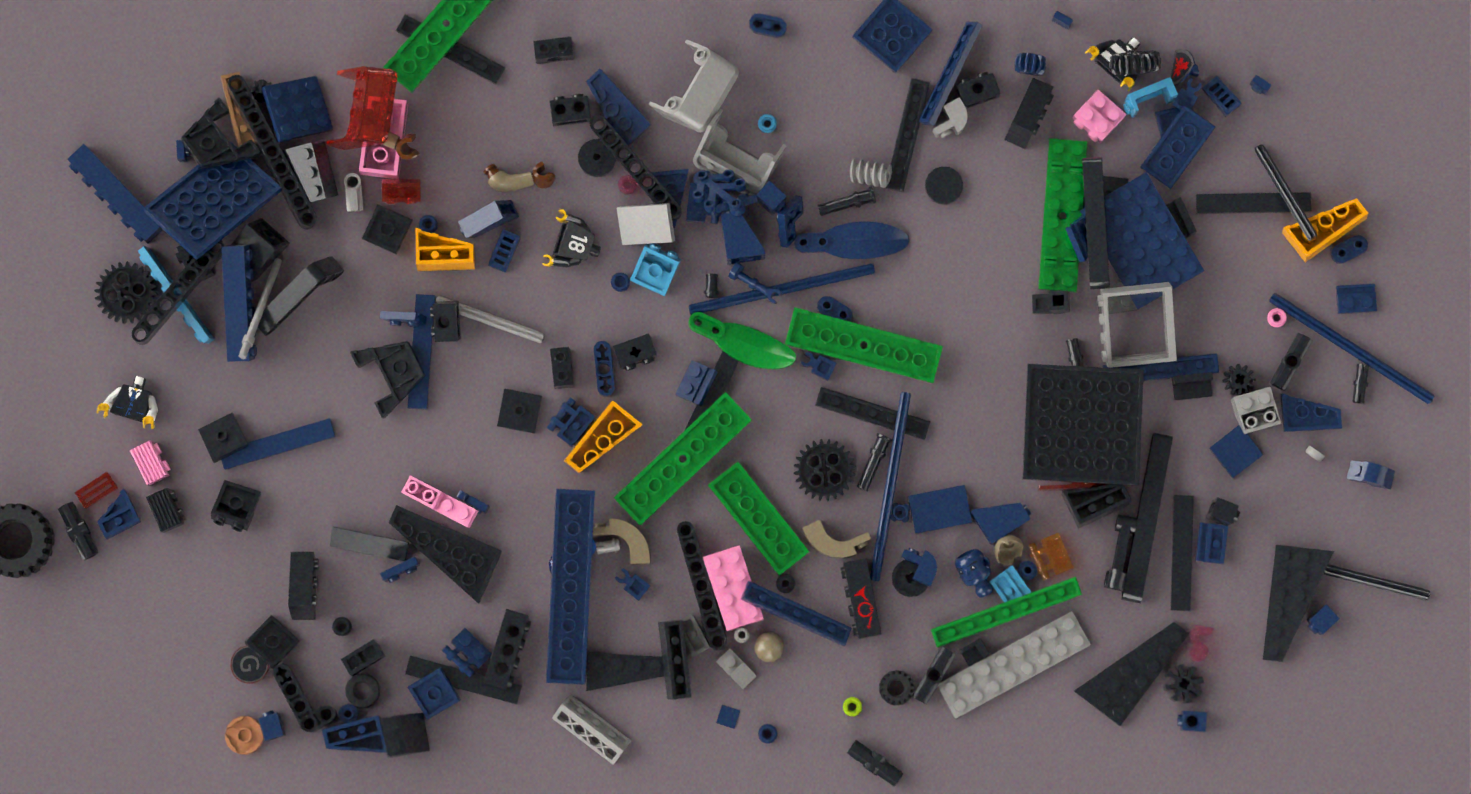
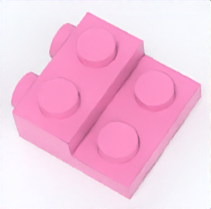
[1072,90,1127,144]

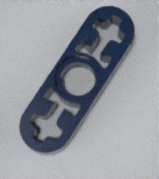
[594,341,615,397]

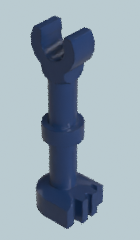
[728,262,782,304]

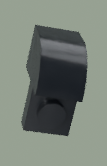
[1032,290,1070,314]

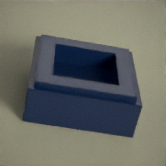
[1052,11,1073,30]

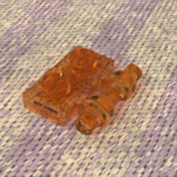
[1028,532,1074,581]

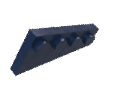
[586,69,651,150]

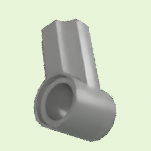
[344,173,364,212]

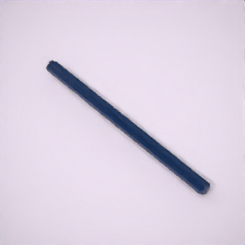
[688,263,875,315]
[1269,293,1435,404]
[870,392,911,581]

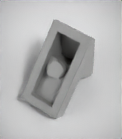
[716,649,756,689]

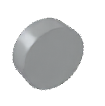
[1305,446,1325,462]

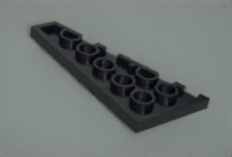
[1263,545,1334,662]
[1074,622,1189,726]

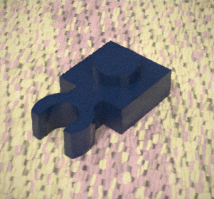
[1172,78,1202,109]
[800,352,837,381]
[457,490,490,514]
[615,568,650,601]

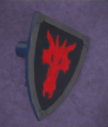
[1170,49,1199,86]

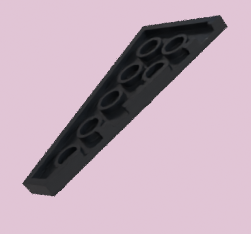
[388,505,502,604]

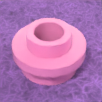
[1267,308,1287,328]

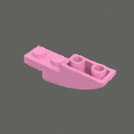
[401,476,479,528]

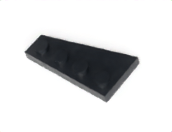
[586,653,664,692]

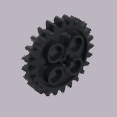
[94,261,158,324]
[793,439,856,501]

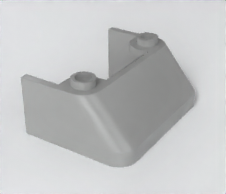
[649,39,739,132]
[693,109,786,196]

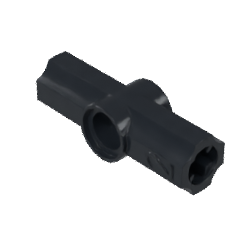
[1270,333,1312,391]
[58,501,99,560]
[912,646,956,705]
[847,740,904,787]

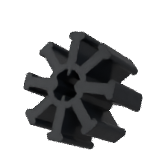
[1163,664,1204,704]

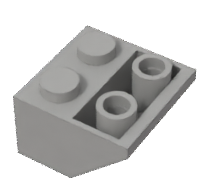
[1231,387,1282,434]

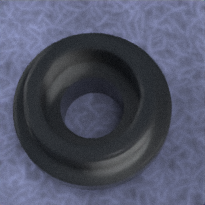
[776,574,795,593]
[332,617,352,636]

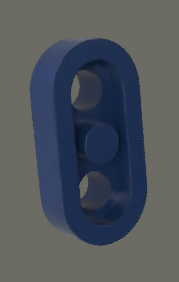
[749,13,787,38]
[1331,235,1368,264]
[817,296,853,322]

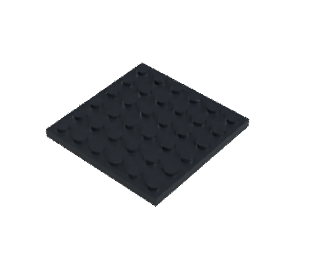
[1022,364,1144,486]

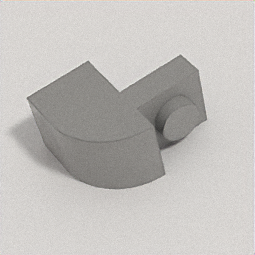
[933,97,968,138]

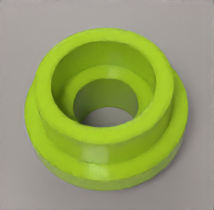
[843,697,862,717]

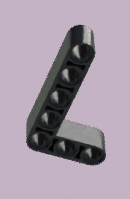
[258,256,344,336]

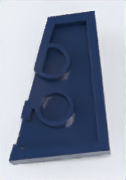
[651,169,689,228]
[1281,394,1342,432]

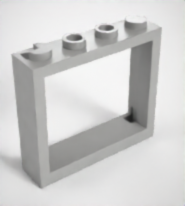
[1097,282,1177,368]

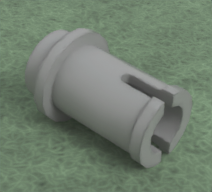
[596,538,621,555]
[734,627,750,643]

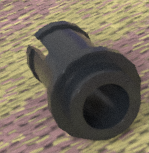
[704,273,719,298]

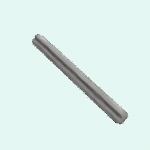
[436,296,544,343]

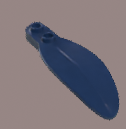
[794,221,909,259]

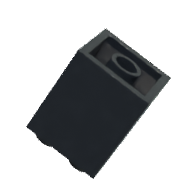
[221,218,290,282]
[381,713,430,758]

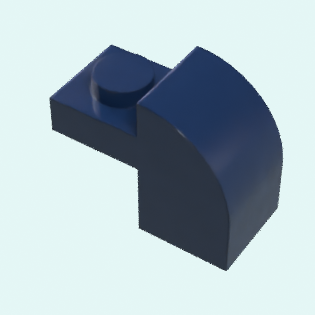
[1346,460,1395,490]
[901,548,937,587]

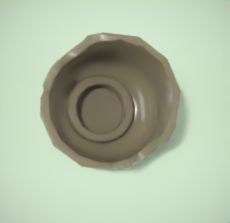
[994,535,1024,565]
[755,631,784,662]

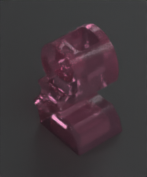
[1188,625,1214,662]

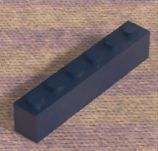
[67,144,163,244]
[221,245,257,362]

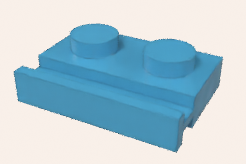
[989,566,1032,602]

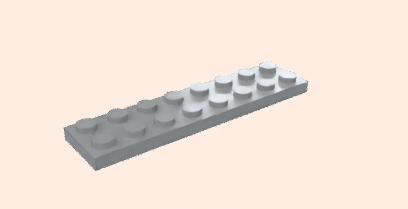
[937,611,1091,719]

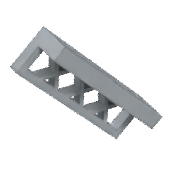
[552,694,631,765]

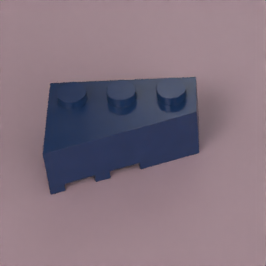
[322,715,387,753]

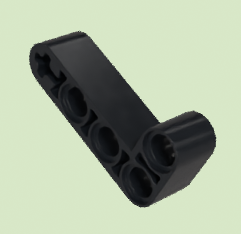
[273,664,337,733]

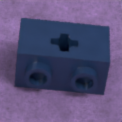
[756,181,786,216]

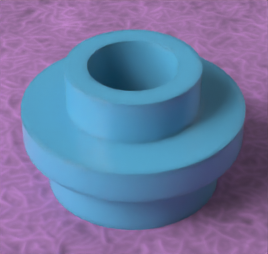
[758,114,777,133]

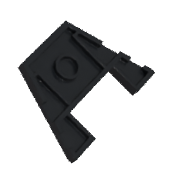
[181,97,261,169]
[350,341,426,419]

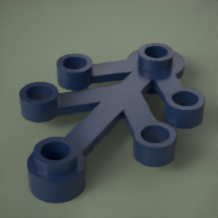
[692,169,746,216]

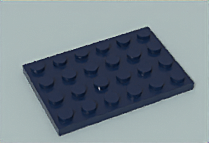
[144,140,282,260]
[1080,172,1204,310]

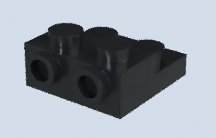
[211,480,261,532]

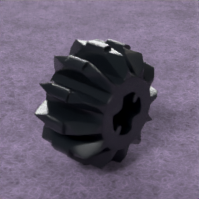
[1222,364,1256,396]

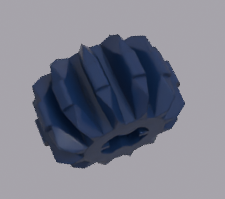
[1014,52,1046,76]

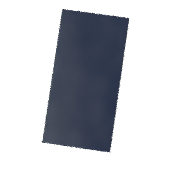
[1140,105,1216,189]

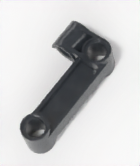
[1104,514,1137,591]

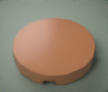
[225,716,264,755]

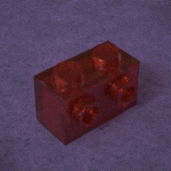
[382,179,421,204]

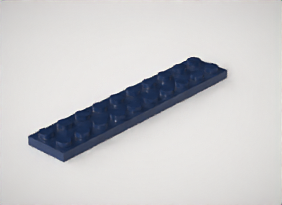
[546,489,595,685]

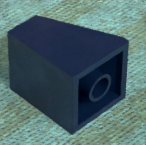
[721,210,765,265]

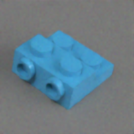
[630,243,682,296]

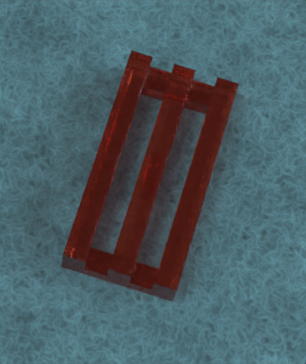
[75,472,118,509]

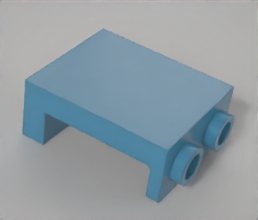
[1123,77,1178,118]

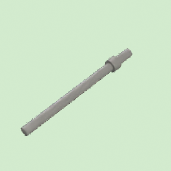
[239,258,282,359]

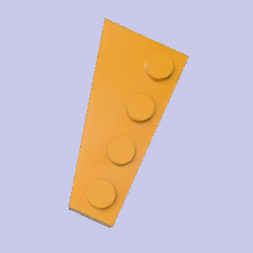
[1282,198,1368,263]
[564,401,643,473]

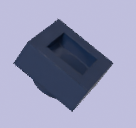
[1249,75,1272,95]
[176,140,190,162]

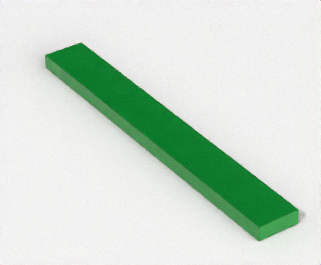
[930,577,1083,648]

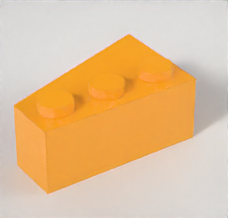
[415,228,475,271]

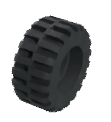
[0,503,54,578]

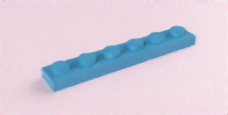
[138,246,214,344]

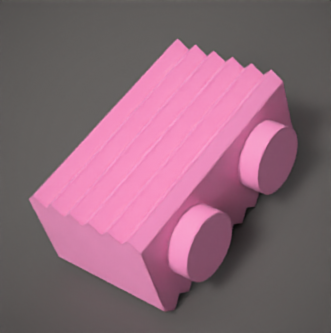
[130,440,171,486]

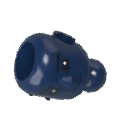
[955,549,993,598]

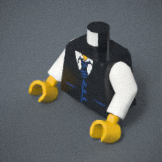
[97,376,158,429]

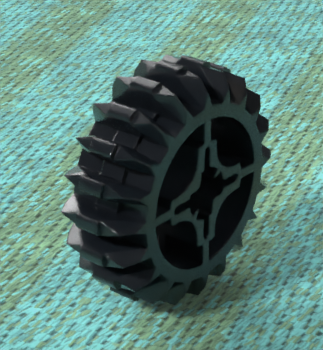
[1109,50,1161,75]

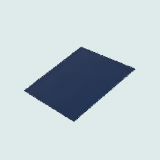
[716,705,740,729]

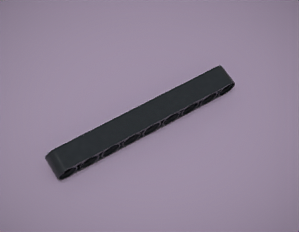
[227,75,316,230]
[1121,433,1173,604]

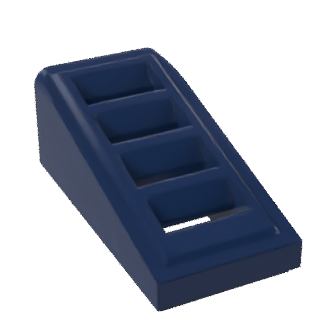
[1202,76,1242,117]
[488,229,521,273]

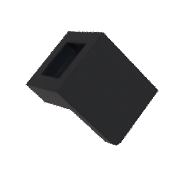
[959,638,990,666]

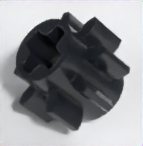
[250,79,272,103]

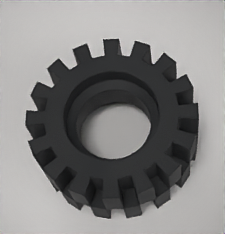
[879,670,914,705]

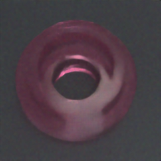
[618,175,637,194]

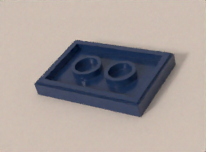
[908,485,972,534]

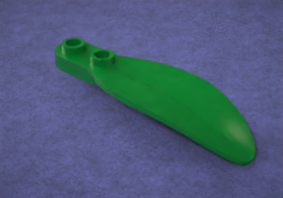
[688,312,796,369]

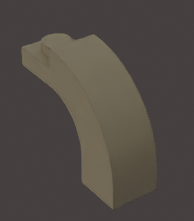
[593,519,650,565]
[802,520,871,559]

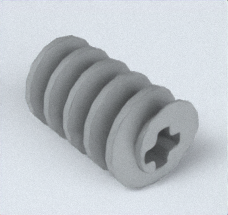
[850,158,892,188]

